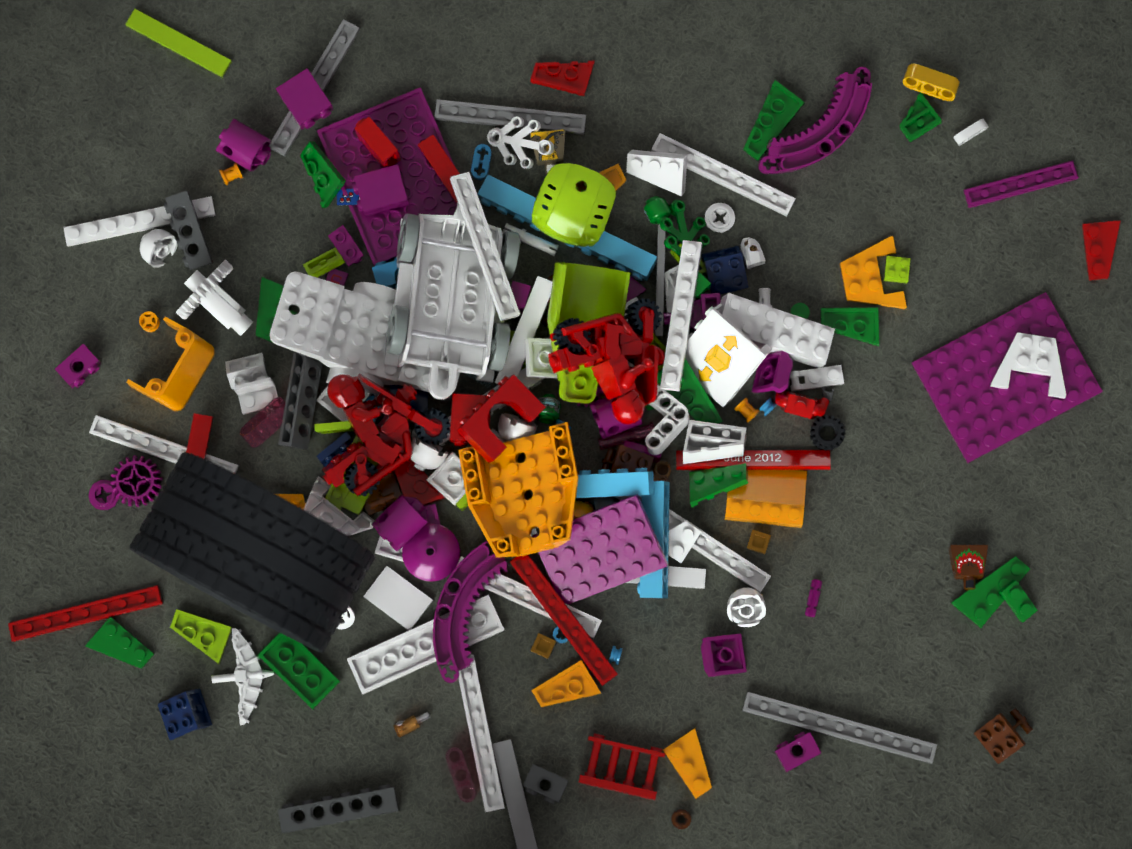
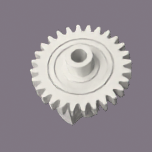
[176,259,253,336]

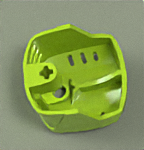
[532,163,616,247]

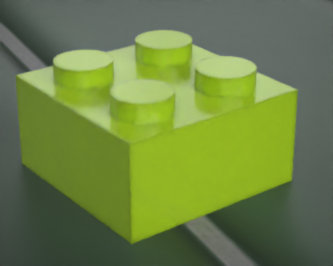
[884,256,911,283]

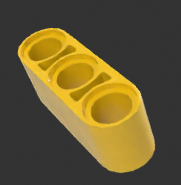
[903,64,960,101]

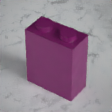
[276,68,333,130]
[352,164,409,216]

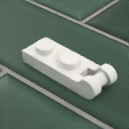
[789,365,844,392]

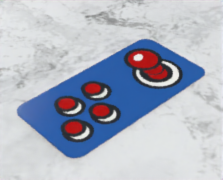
[337,189,360,205]

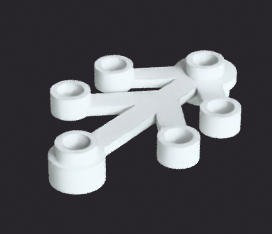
[487,116,554,169]

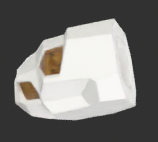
[740,237,765,269]

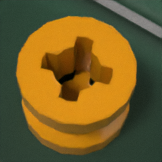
[139,311,160,332]

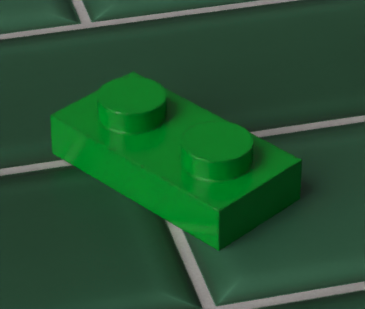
[999,579,1038,622]

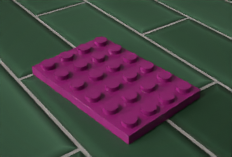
[532,494,669,605]

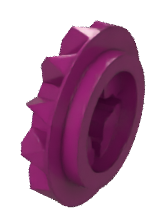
[89,480,119,510]

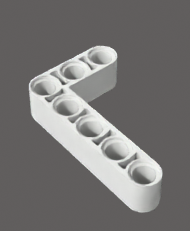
[627,360,690,455]

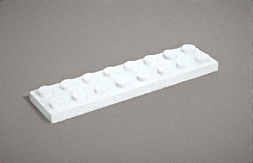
[347,595,505,695]

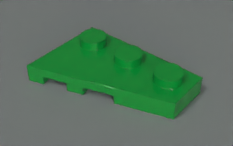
[300,141,346,208]
[256,277,290,344]
[820,308,879,346]
[689,463,748,507]
[85,617,154,669]

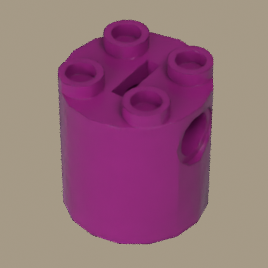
[216,119,271,172]
[589,397,645,439]
[371,494,428,551]

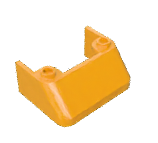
[126,317,215,411]

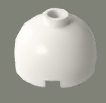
[139,229,178,268]
[498,413,537,442]
[411,436,448,471]
[727,587,766,627]

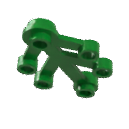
[660,200,710,256]

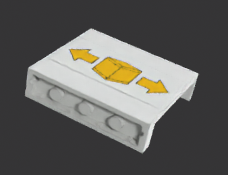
[685,303,772,407]

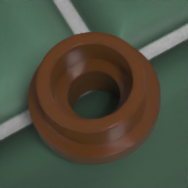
[671,809,691,829]

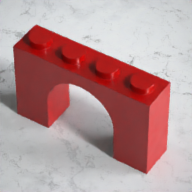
[457,374,546,463]

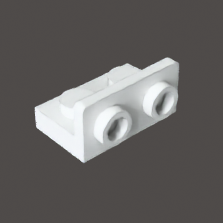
[225,353,268,389]

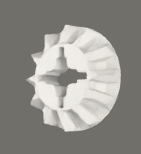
[705,203,735,233]

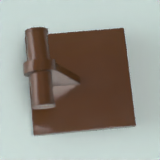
[601,444,654,473]
[365,472,401,516]
[974,708,1033,764]

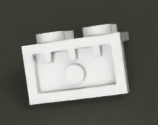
[233,376,280,415]

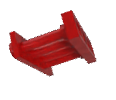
[579,734,665,800]

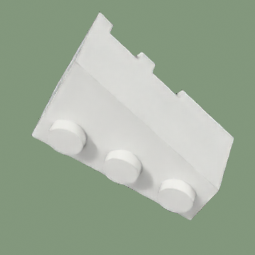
[626,150,687,196]
[683,420,747,464]

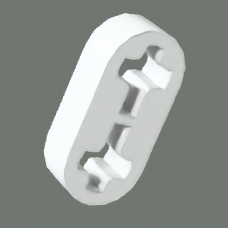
[953,119,989,146]

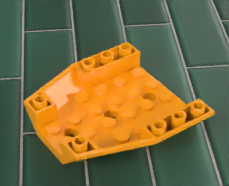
[458,422,579,558]

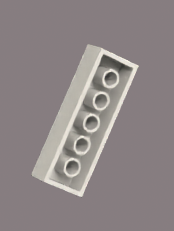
[719,293,835,368]

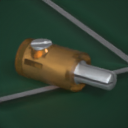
[393,712,430,738]

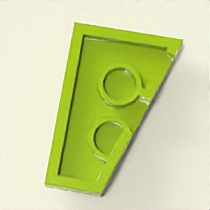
[170,609,232,664]

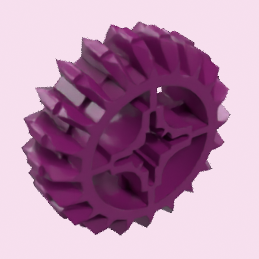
[110,455,163,507]

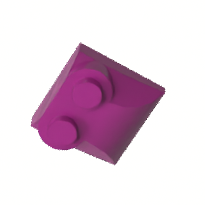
[751,351,793,393]
[701,634,747,677]

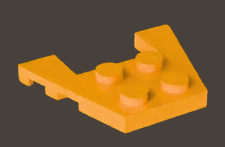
[840,236,907,309]

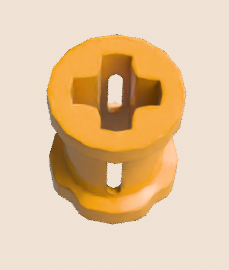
[219,163,243,185]
[734,397,760,423]

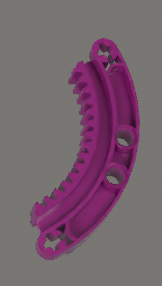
[758,66,872,174]
[433,541,508,683]

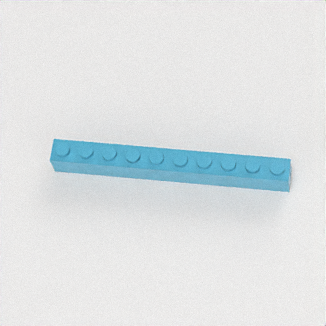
[477,175,657,281]

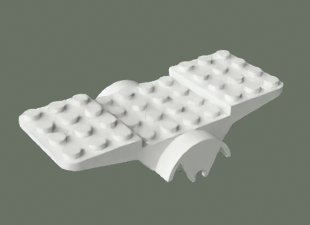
[270,271,460,396]

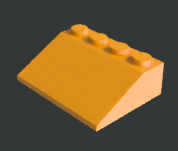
[724,470,807,528]

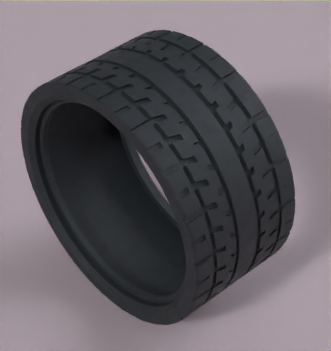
[129,452,375,653]

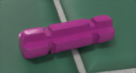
[805,579,822,617]

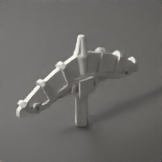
[211,628,274,725]

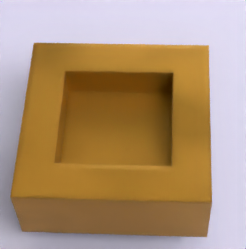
[747,529,771,554]
[531,633,556,659]

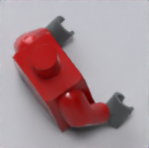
[775,387,834,419]

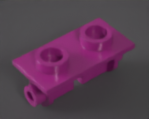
[328,225,364,266]

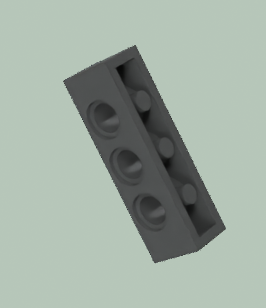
[164,191,213,270]

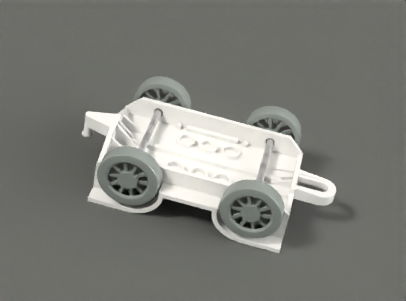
[384,202,520,400]

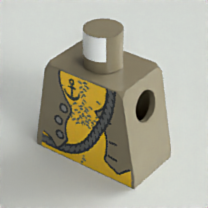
[530,129,566,175]

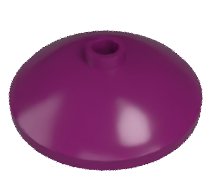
[402,523,460,581]

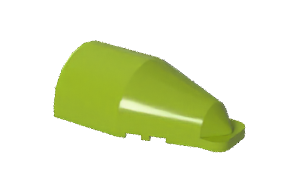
[547,262,630,404]

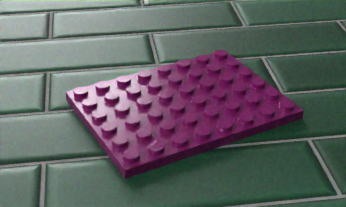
[317,87,457,267]
[911,292,1103,463]

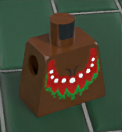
[949,545,988,590]

